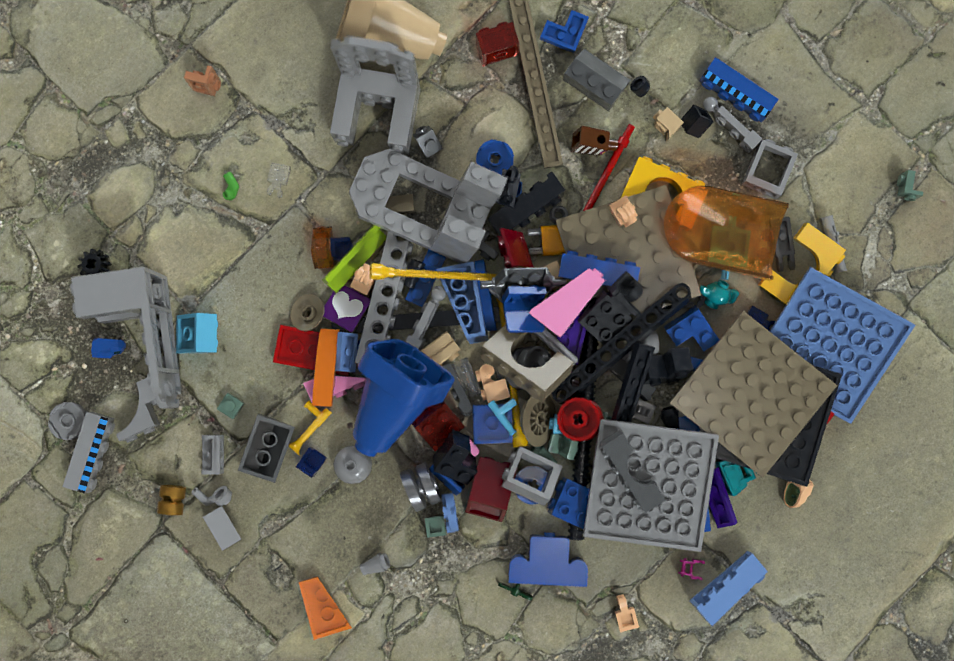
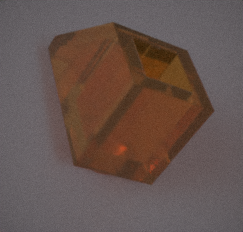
[311,226,334,269]

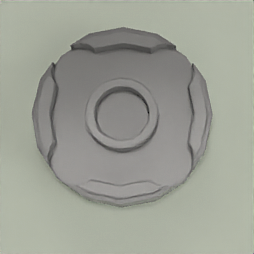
[48,402,86,440]

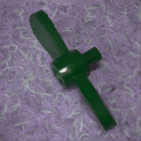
[498,583,533,600]

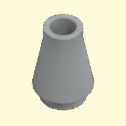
[360,553,390,575]

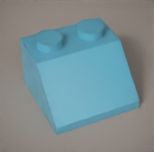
[176,313,218,354]

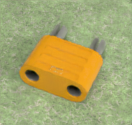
[527,225,566,256]

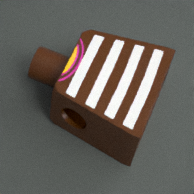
[571,126,618,156]

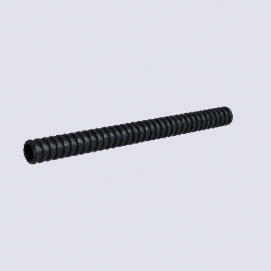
[567,330,599,541]

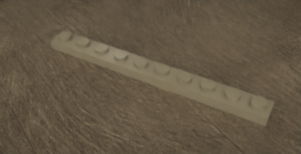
[508,0,563,169]

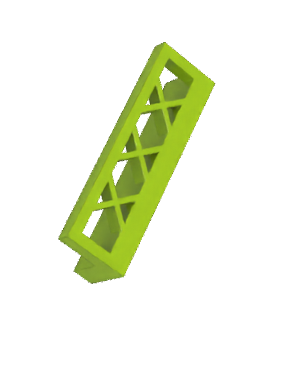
[322,225,387,293]

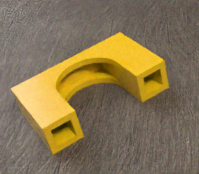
[620,156,709,232]
[758,223,846,305]

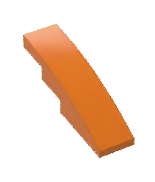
[312,329,340,407]

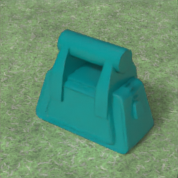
[715,460,756,496]

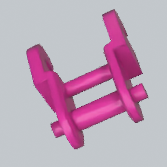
[678,558,705,580]

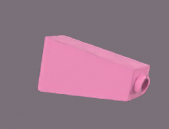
[529,268,605,338]

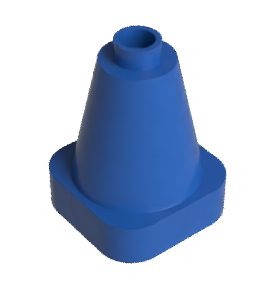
[352,339,455,457]

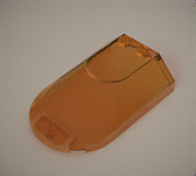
[664,186,789,281]

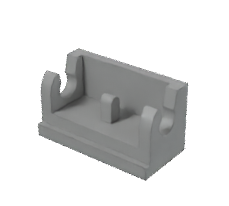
[201,435,224,474]
[203,506,241,551]

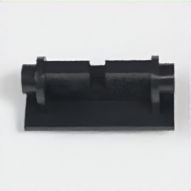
[495,166,521,208]

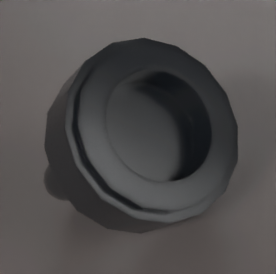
[630,76,650,97]

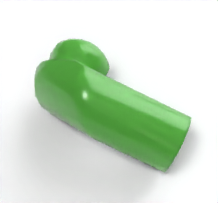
[223,172,239,200]

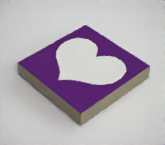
[323,285,371,333]

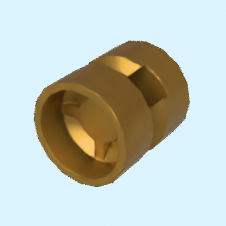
[157,485,186,515]

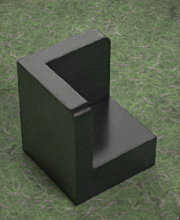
[681,104,714,138]

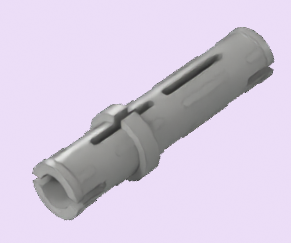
[820,215,847,273]

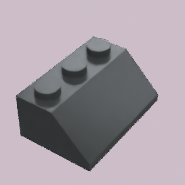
[563,49,631,111]
[238,413,295,483]

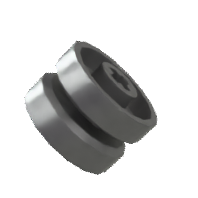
[400,462,442,512]

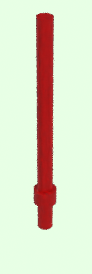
[583,124,635,211]

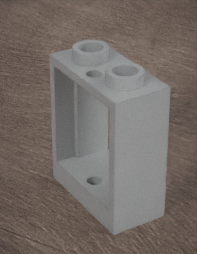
[741,139,798,199]
[501,447,562,506]

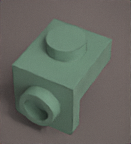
[897,170,923,201]
[547,433,578,460]

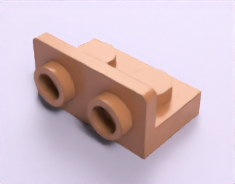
[184,65,221,96]

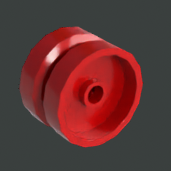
[557,398,604,441]

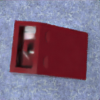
[498,228,534,268]

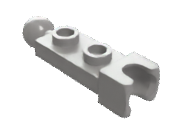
[703,97,762,153]
[405,286,446,351]

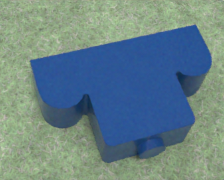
[508,532,588,587]

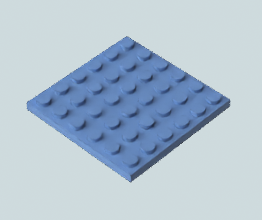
[770,267,916,424]

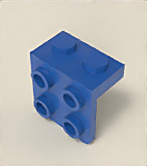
[502,285,547,333]
[547,477,590,529]

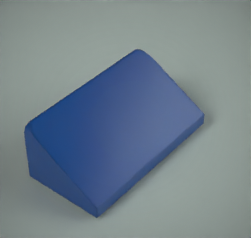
[429,465,465,496]

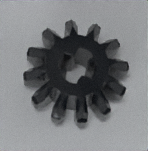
[77,249,112,276]

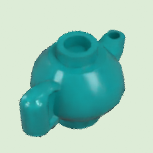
[700,280,739,309]

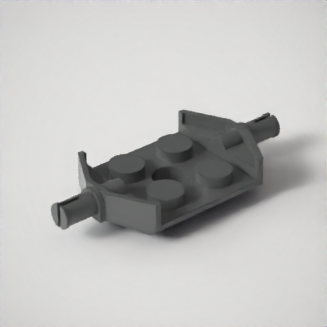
[480,267,566,299]

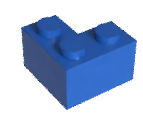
[663,305,719,351]

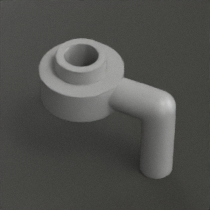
[191,486,232,506]

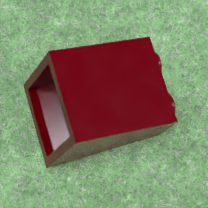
[465,457,517,522]

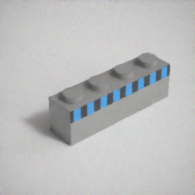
[63,412,115,494]

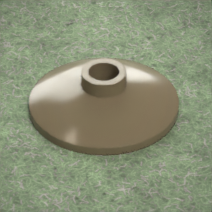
[290,294,325,331]

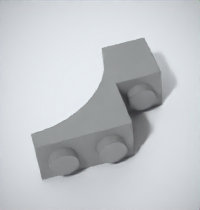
[116,378,160,443]

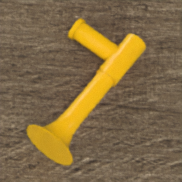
[288,400,332,456]

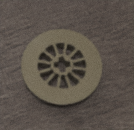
[520,395,556,447]

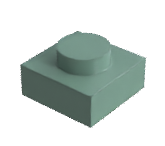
[217,393,245,419]
[425,515,446,538]

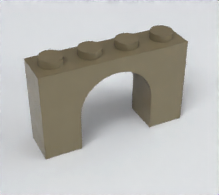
[480,324,574,402]

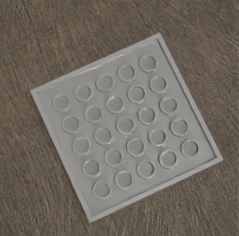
[583,419,719,552]

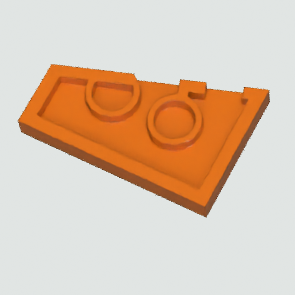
[299,576,352,640]

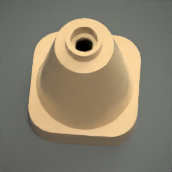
[336,0,447,60]

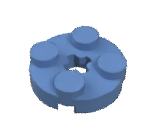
[441,493,459,533]

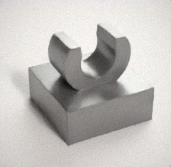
[633,399,656,424]

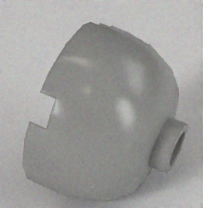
[333,445,372,484]

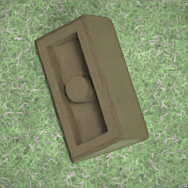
[385,194,415,214]

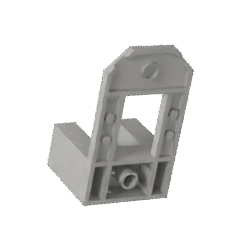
[330,36,421,155]
[349,149,508,264]
[70,267,182,409]

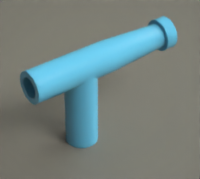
[487,398,517,436]

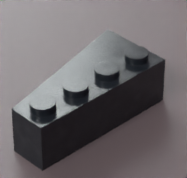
[488,171,565,236]

